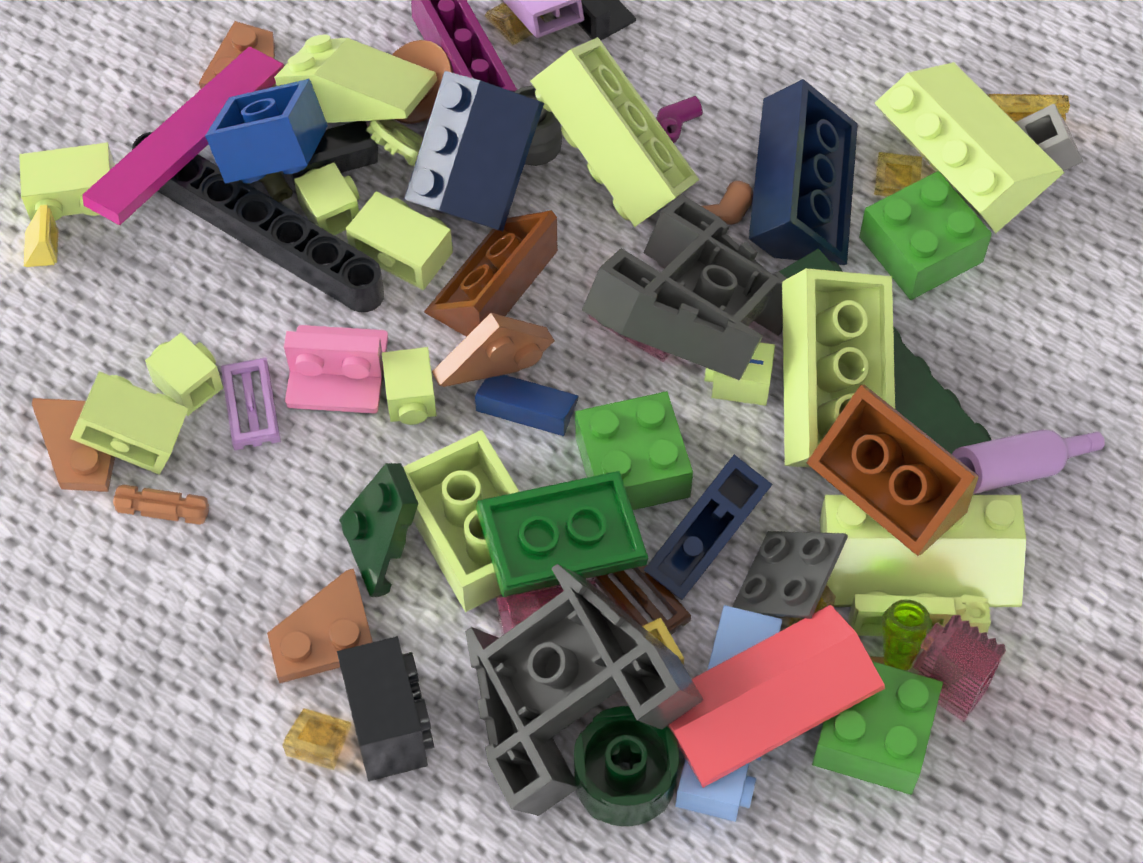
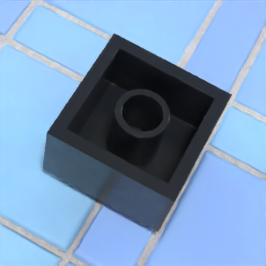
[337,636,434,782]

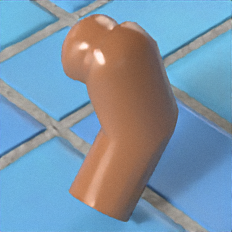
[702,181,753,225]

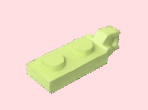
[848,591,991,638]

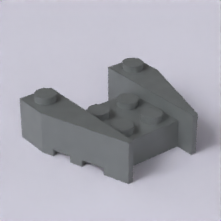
[582,194,787,380]
[465,564,703,816]

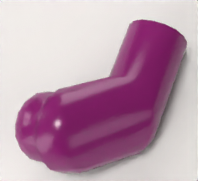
[656,96,703,143]

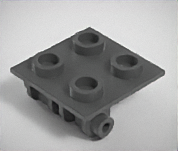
[732,531,848,619]

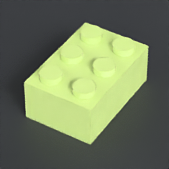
[403,430,520,612]

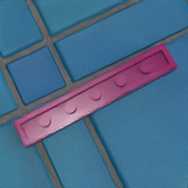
[82,46,284,225]

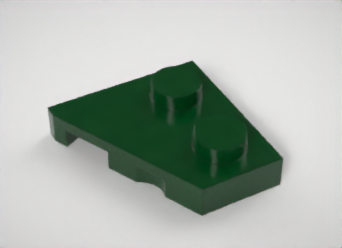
[339,463,419,597]

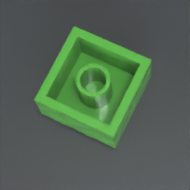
[859,171,992,300]
[575,391,693,510]
[812,661,943,795]

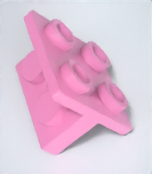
[284,325,388,413]

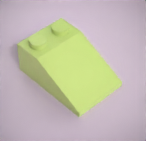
[274,35,438,123]

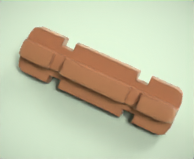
[113,485,209,525]

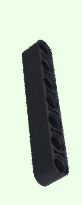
[132,132,384,312]

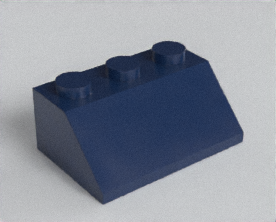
[404,71,544,232]

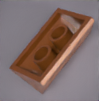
[424,210,558,337]
[806,385,979,556]

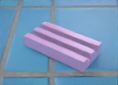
[221,358,281,450]

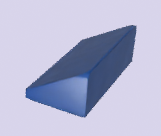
[475,375,579,436]

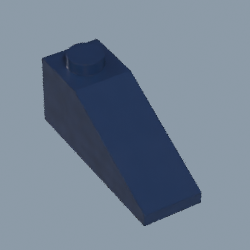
[644,454,773,600]

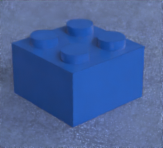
[205,79,328,183]

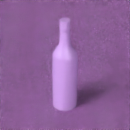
[952,429,1105,494]

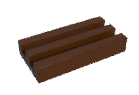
[592,564,691,635]

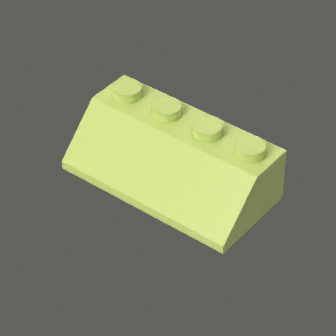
[530,37,699,227]
[875,62,1064,233]
[782,268,895,468]
[819,495,1026,607]

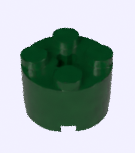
[574,706,679,826]

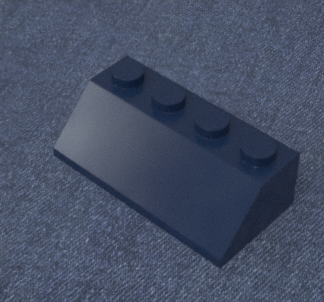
[749,79,858,265]

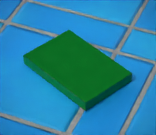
[476,471,649,597]

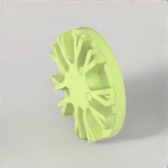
[366,119,423,166]

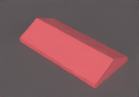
[668,604,885,788]

